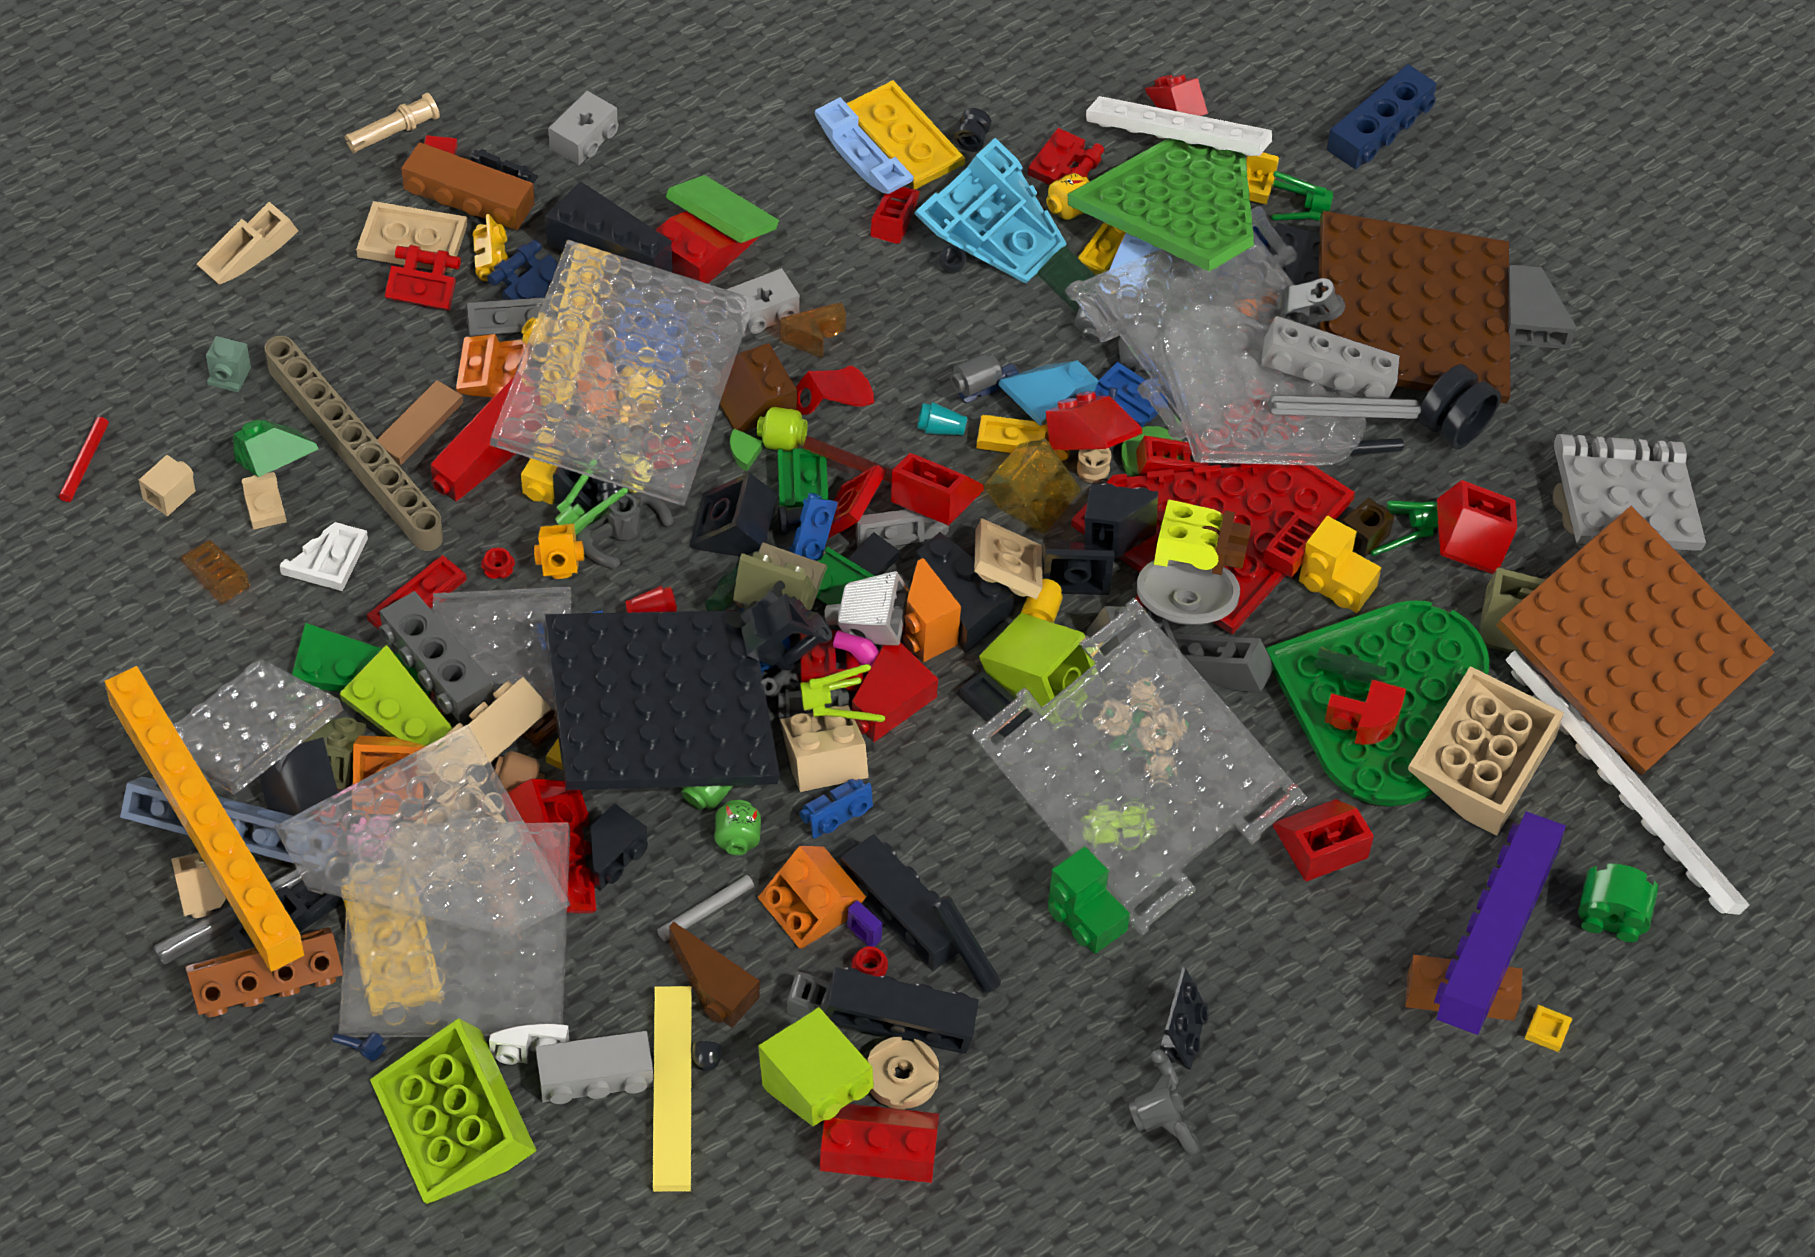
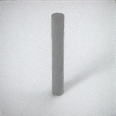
[657,875,754,942]

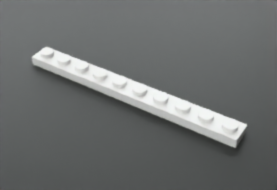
[1506,650,1749,915]

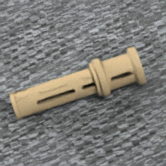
[345,93,440,153]

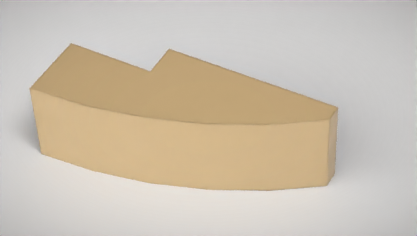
[197,202,298,285]

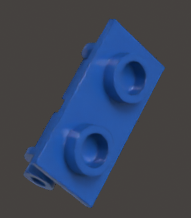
[789,493,838,561]
[799,779,873,839]

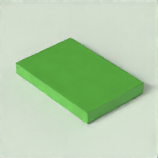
[666,175,779,243]

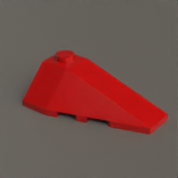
[501,778,596,914]

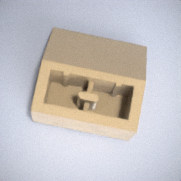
[780,705,869,792]

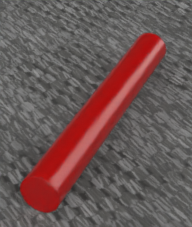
[59,417,109,502]

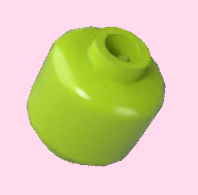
[757,407,808,452]

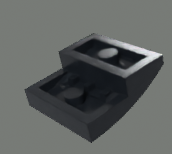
[254,737,342,818]

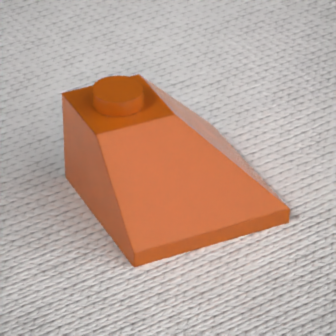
[352,735,426,817]

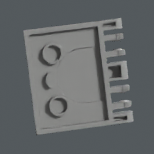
[1554,434,1706,550]

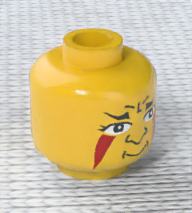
[1046,173,1090,220]

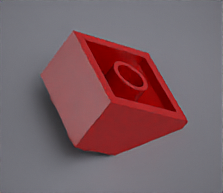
[1045,391,1143,450]

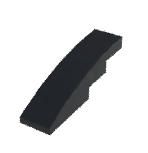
[229,851,373,950]

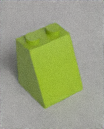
[979,613,1102,728]
[758,1007,874,1126]

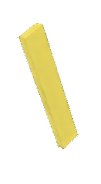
[653,986,692,1192]

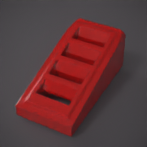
[871,187,920,244]
[1136,435,1209,476]
[1263,510,1321,578]

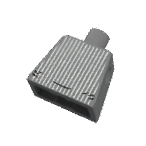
[825,571,909,645]

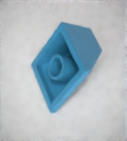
[998,360,1099,426]

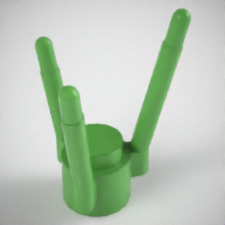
[555,461,628,535]

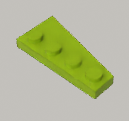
[339,645,453,751]

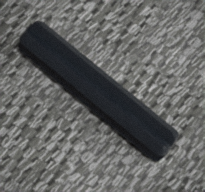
[932,896,1001,993]

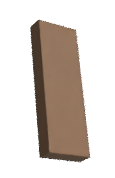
[377,380,463,466]

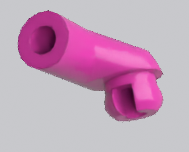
[833,631,880,667]

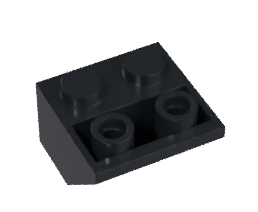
[1084,483,1158,558]

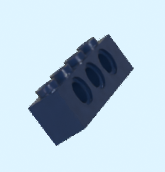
[1327,64,1437,169]

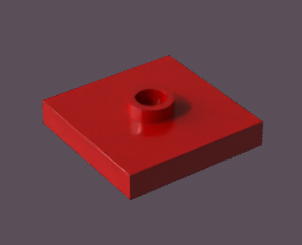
[827,465,886,540]

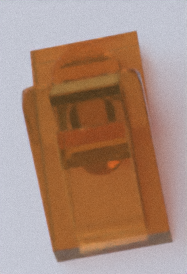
[780,302,846,358]

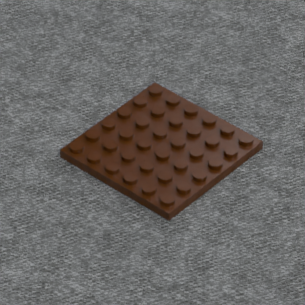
[1317,211,1510,404]

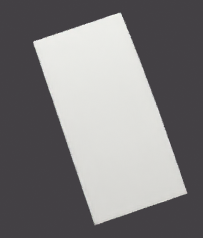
[489,1024,569,1065]

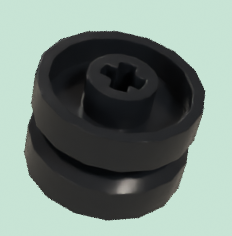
[1418,364,1501,450]

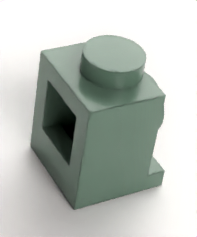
[206,336,251,393]

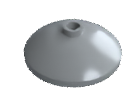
[1137,560,1240,625]

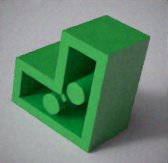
[1048,846,1130,954]

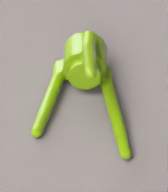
[800,664,885,722]

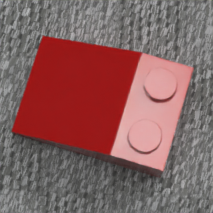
[656,211,760,292]

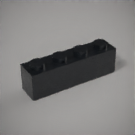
[840,834,959,971]
[824,967,979,1054]

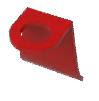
[796,366,874,415]

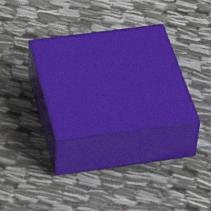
[847,900,882,947]

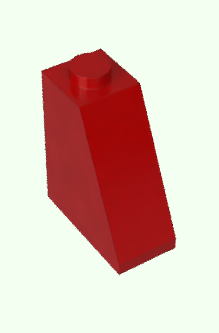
[852,642,938,742]

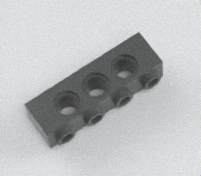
[379,591,495,723]

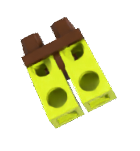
[1154,499,1251,575]

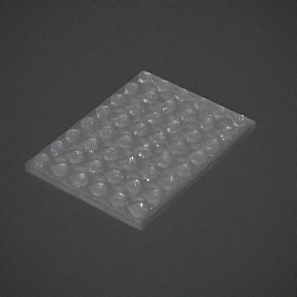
[490,240,755,506]

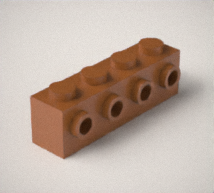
[401,142,535,230]
[185,927,344,1017]

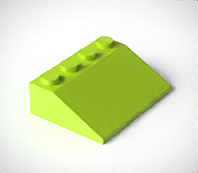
[370,1018,537,1204]

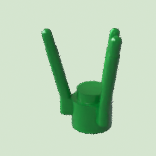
[1271,171,1333,221]
[1370,501,1439,556]

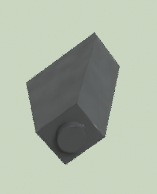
[1508,265,1576,349]

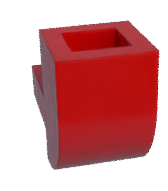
[1325,680,1406,745]

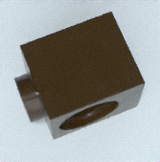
[1342,497,1394,558]

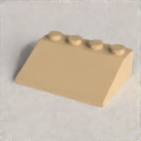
[1408,666,1564,836]

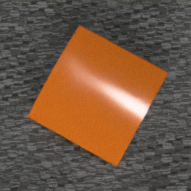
[456,334,534,397]

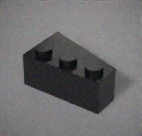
[915,532,1014,653]

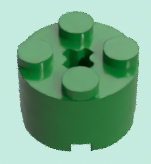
[1578,864,1658,942]

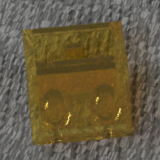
[984,439,1082,534]

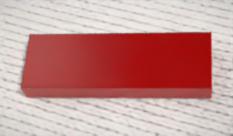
[367,555,467,631]

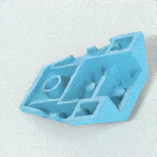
[914,138,1067,283]

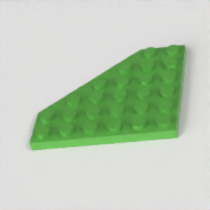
[1068,138,1254,272]

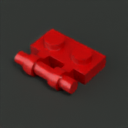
[1027,128,1104,185]
[385,245,461,311]

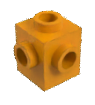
[534,524,584,579]

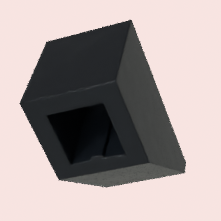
[591,803,648,891]

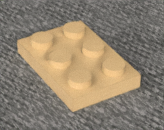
[356,201,467,273]
[974,518,1042,599]

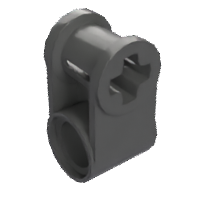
[1280,278,1345,326]

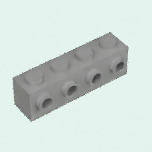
[1261,316,1400,398]

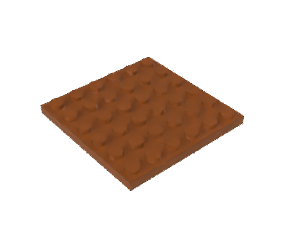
[1496,505,1775,776]

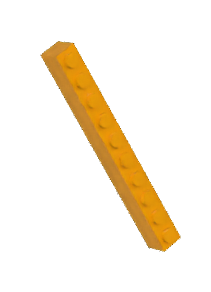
[104,666,304,972]

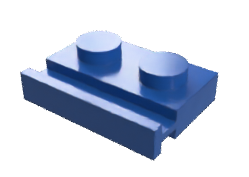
[1095,362,1170,427]

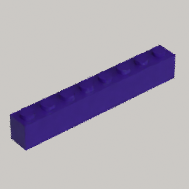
[1434,811,1566,1035]

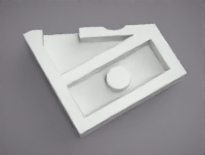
[280,522,368,591]

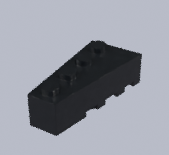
[545,181,673,288]

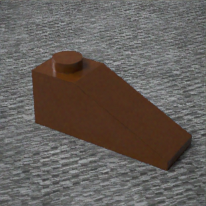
[669,921,760,1028]

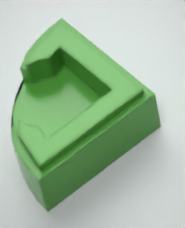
[730,429,763,471]

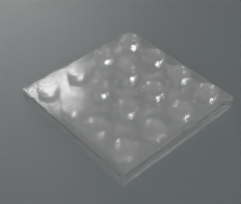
[431,586,572,715]
[173,659,344,795]

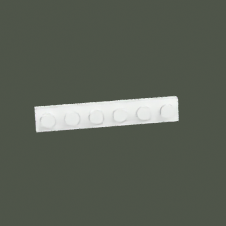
[1086,96,1272,156]

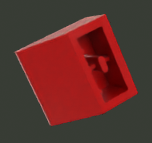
[891,453,984,526]
[1437,480,1517,574]
[1273,799,1374,882]

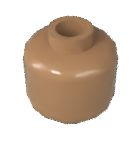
[490,751,545,796]

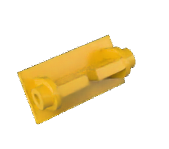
[473,214,508,281]

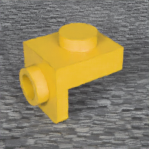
[1246,152,1279,205]

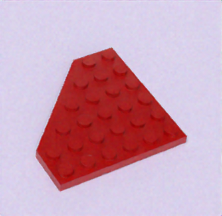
[1071,457,1355,635]

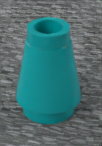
[917,402,967,436]

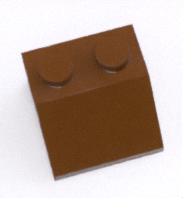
[709,343,797,432]

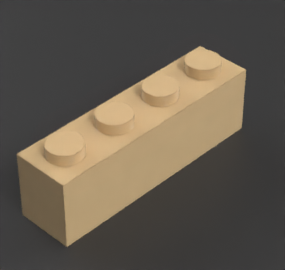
[415,677,551,803]

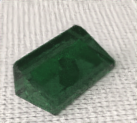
[1038,246,1104,313]

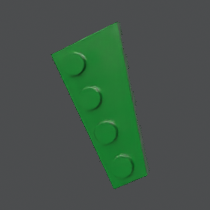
[291,623,432,699]

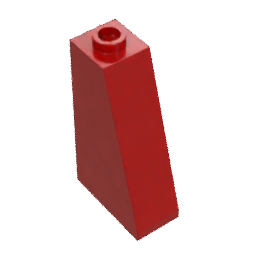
[430,375,542,502]

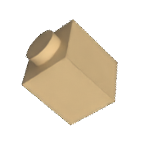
[139,455,196,516]

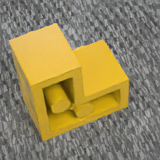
[1299,516,1382,613]

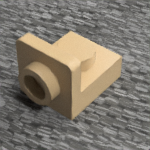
[242,472,286,530]

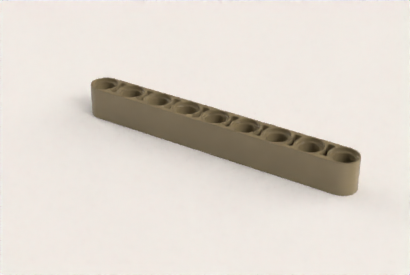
[265,336,443,551]

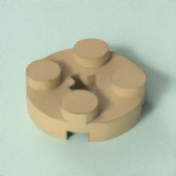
[868,1037,939,1110]

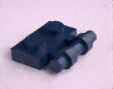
[487,239,569,300]

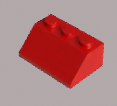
[820,1104,940,1183]

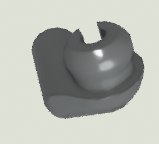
[761,670,801,698]

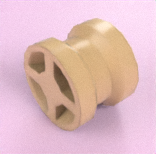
[1077,448,1111,483]

